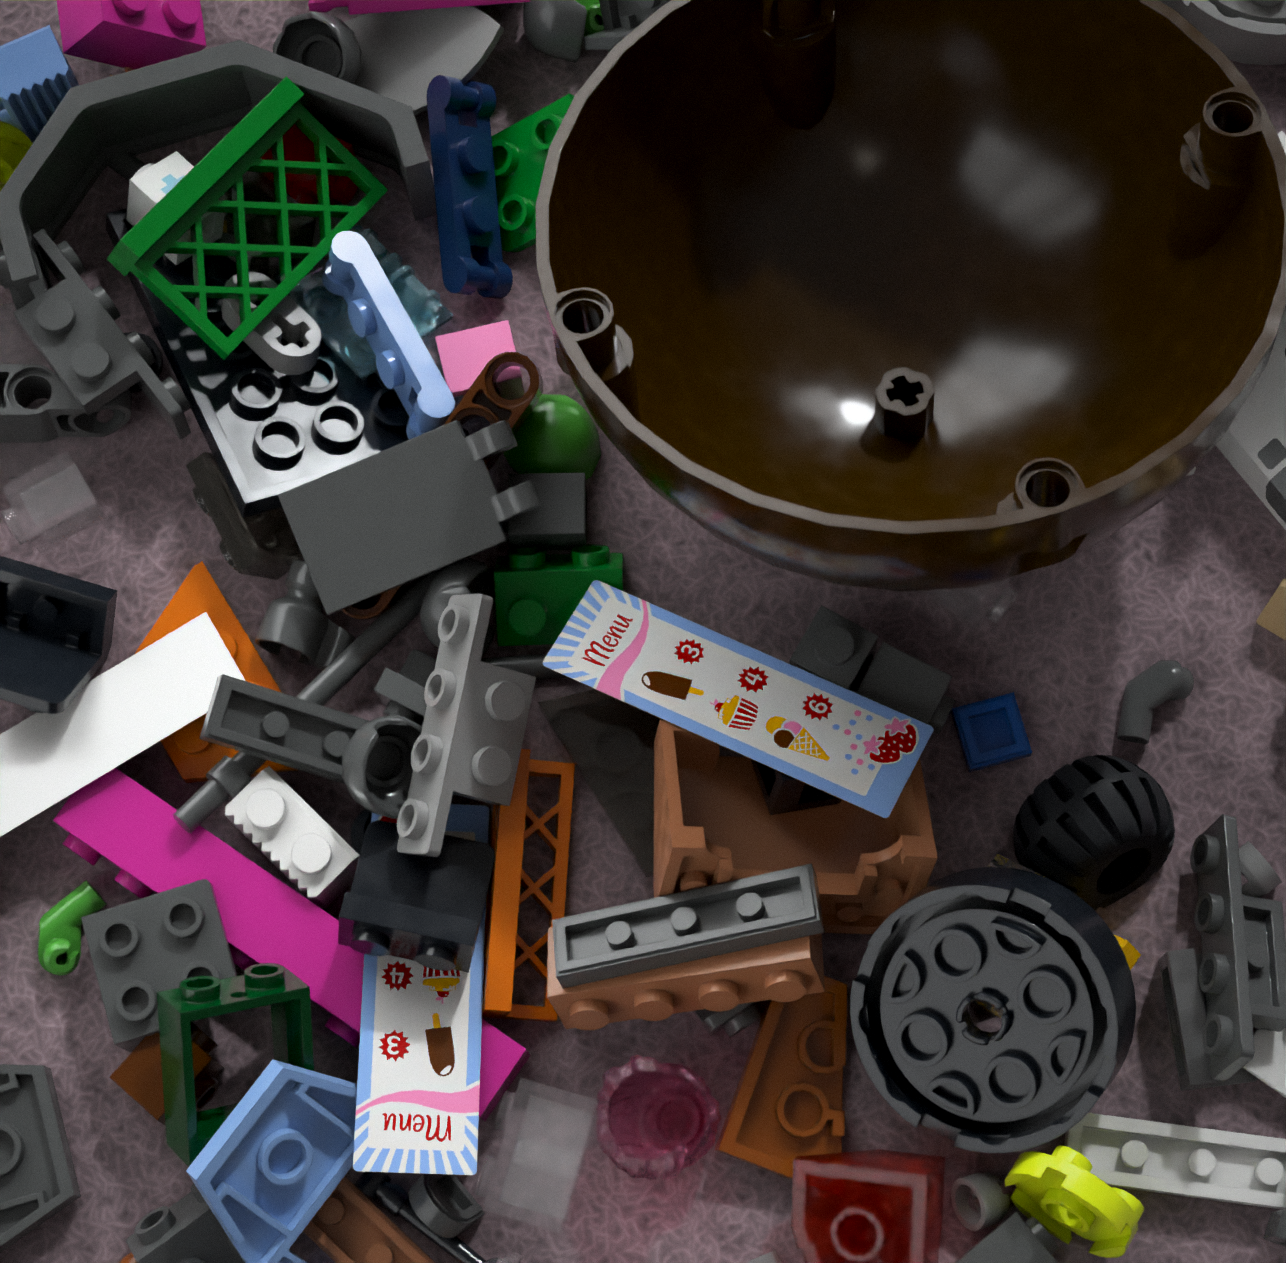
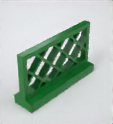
[106,76,388,360]

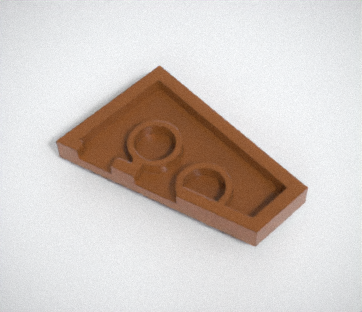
[715,975,847,1198]

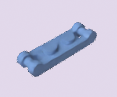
[322,231,455,440]

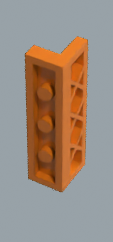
[482,749,575,1022]

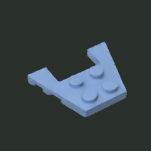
[186,1059,357,1263]

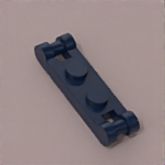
[426,75,513,299]

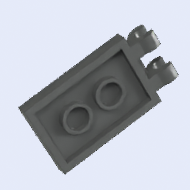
[278,420,543,615]

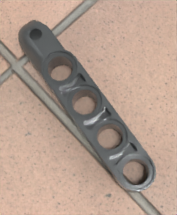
[0,364,132,443]

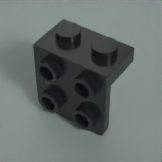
[0,556,118,714]
[338,820,495,973]

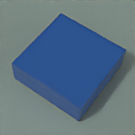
[951,692,1032,772]

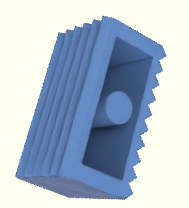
[0,25,79,143]

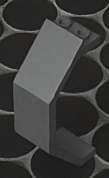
[0,40,437,310]

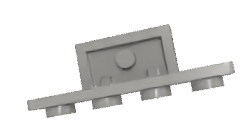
[397,593,536,857]

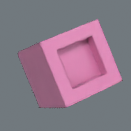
[435,320,525,400]

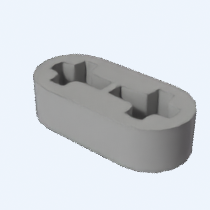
[221,271,322,375]

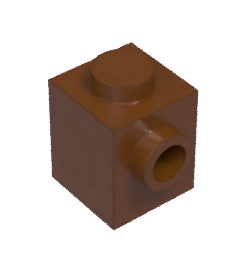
[109,1022,224,1126]

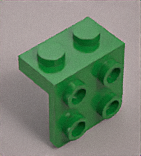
[492,94,574,253]

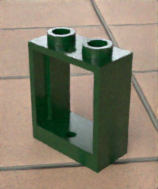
[157,963,314,1167]

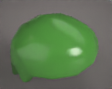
[503,394,601,480]

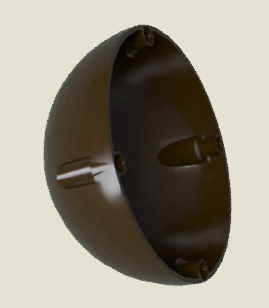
[535,0,1286,591]

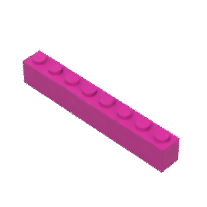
[53,768,530,1121]

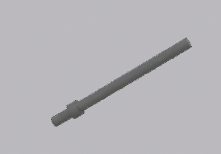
[173,568,443,833]

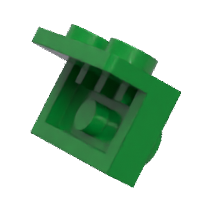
[494,544,623,646]

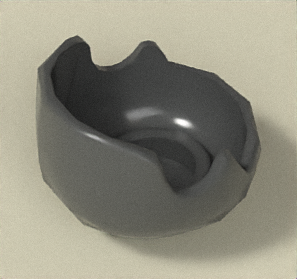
[523,0,587,63]
[273,11,362,84]
[420,558,495,658]
[342,715,422,819]

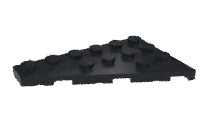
[106,208,469,518]

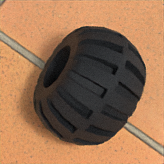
[1013,755,1175,910]

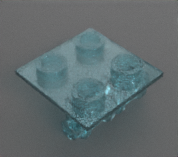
[288,225,453,380]

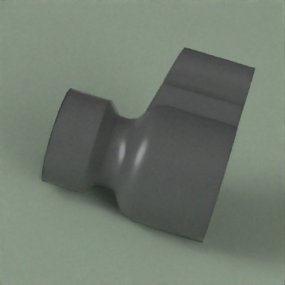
[255,560,355,670]

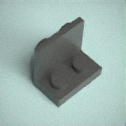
[81,879,237,1052]

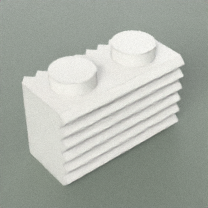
[225,766,360,908]

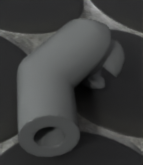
[1117,660,1194,744]

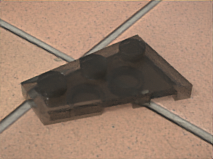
[538,689,663,877]

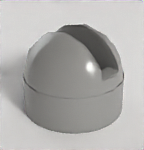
[1239,841,1282,897]
[951,1172,1011,1231]

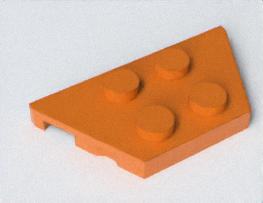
[135,561,298,783]

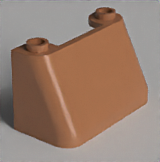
[653,720,938,934]

